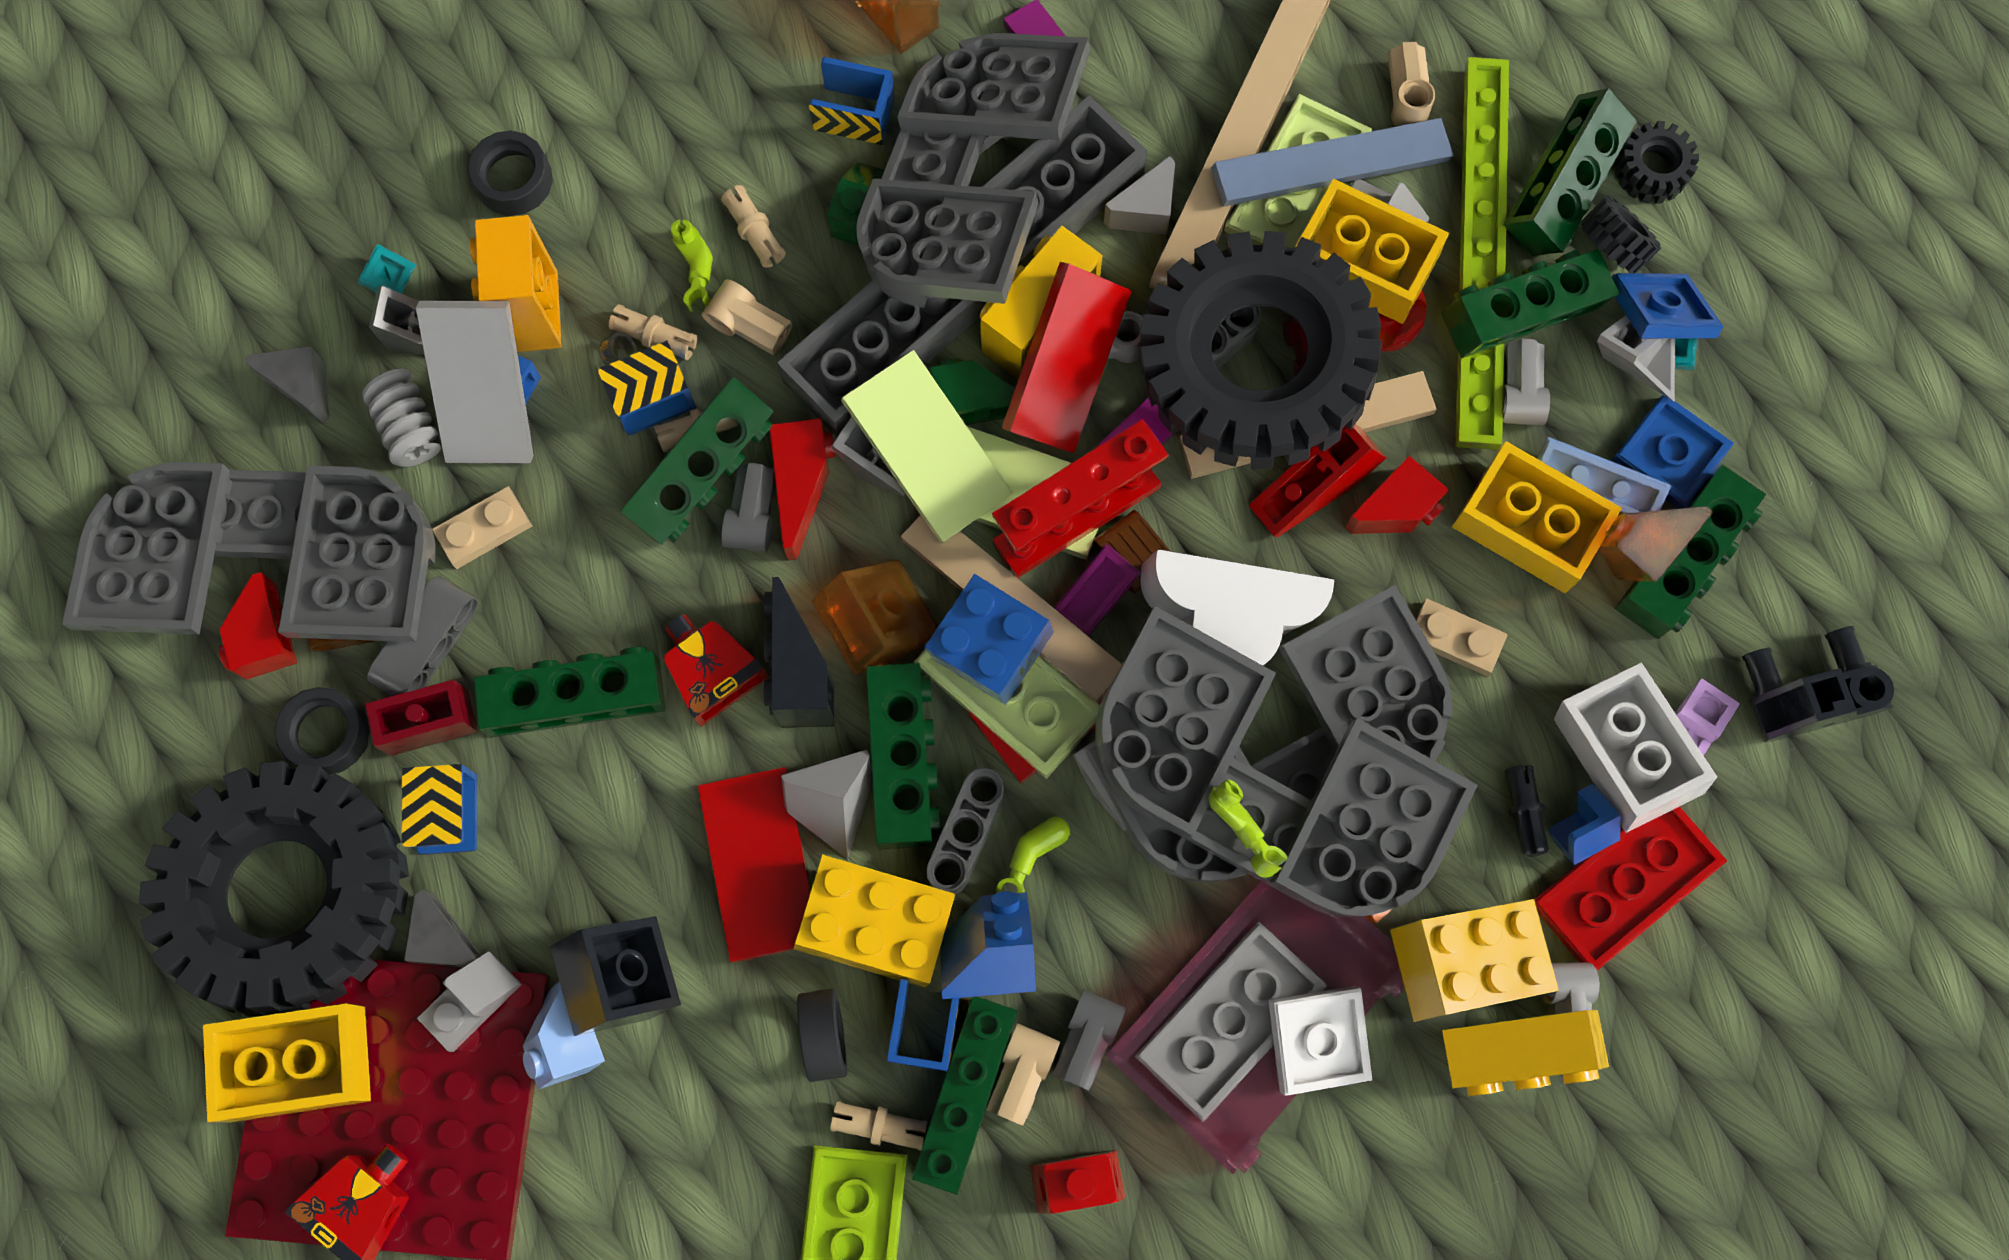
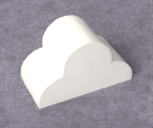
[1140,550,1334,665]

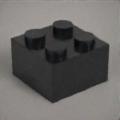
[550,916,681,1037]

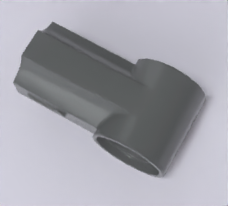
[722,463,776,553]
[1053,989,1126,1091]

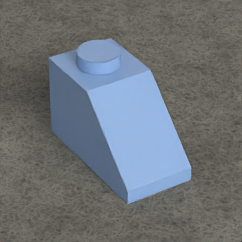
[523,981,605,1090]

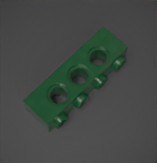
[1503,88,1637,256]
[1441,249,1620,359]
[620,377,774,545]
[1614,464,1766,639]
[474,647,666,738]
[866,663,941,850]
[912,996,1018,1195]

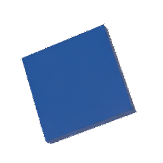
[1612,273,1724,338]
[1611,395,1734,511]

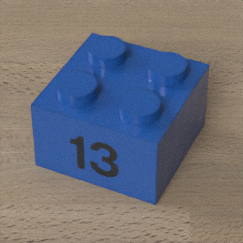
[924,573,1054,706]

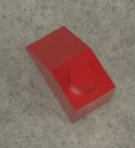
[1345,455,1449,534]
[218,572,297,680]

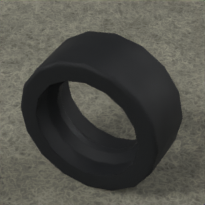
[468,130,553,216]
[274,687,370,775]
[797,989,847,1082]

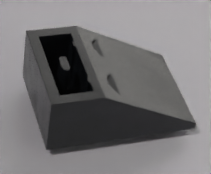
[764,577,834,728]

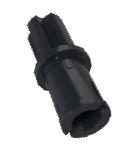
[1504,765,1549,857]

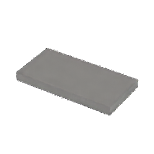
[416,301,534,463]
[1134,922,1327,1122]

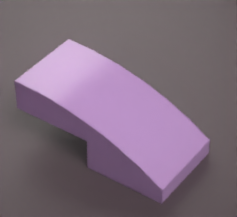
[1675,678,1740,756]

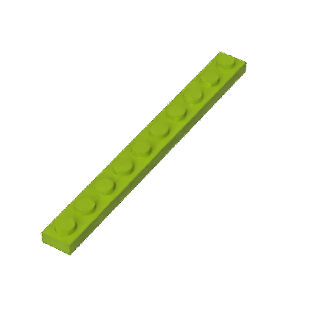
[1455,57,1509,450]

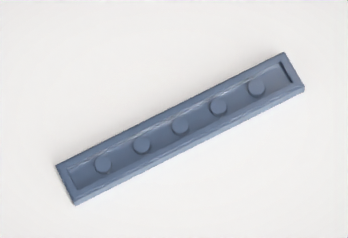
[1211,118,1453,207]

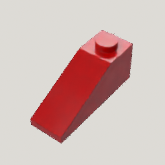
[770,418,836,561]
[1249,424,1387,538]

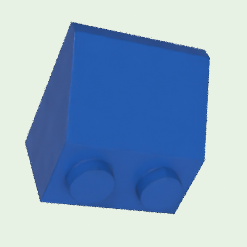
[940,891,1036,999]

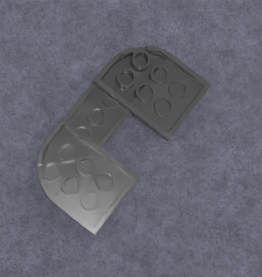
[857,33,1090,307]
[62,462,436,642]
[1085,585,1452,882]
[1096,606,1478,917]

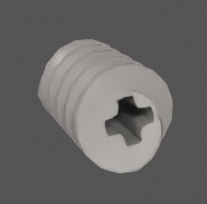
[362,368,442,467]

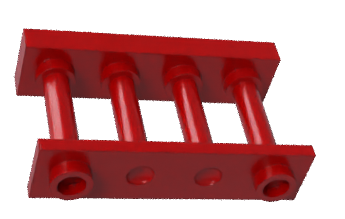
[992,419,1169,578]

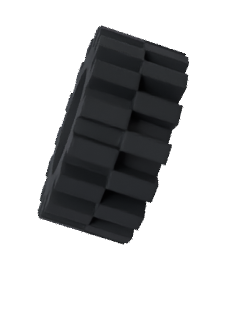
[1615,121,1699,204]
[1580,196,1661,274]

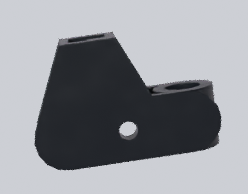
[1742,626,1894,743]

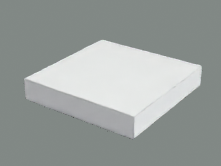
[1268,986,1372,1096]

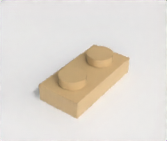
[432,486,532,569]
[1416,598,1508,677]

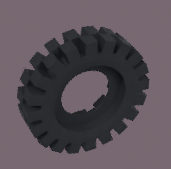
[1140,231,1382,469]
[139,761,409,1017]

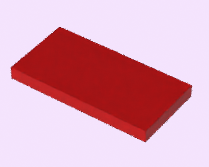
[1002,261,1132,453]
[698,767,811,963]
[1534,806,1727,971]

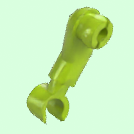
[670,219,713,312]
[1208,779,1287,878]
[996,817,1070,893]

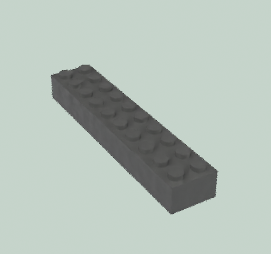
[777,95,1148,437]

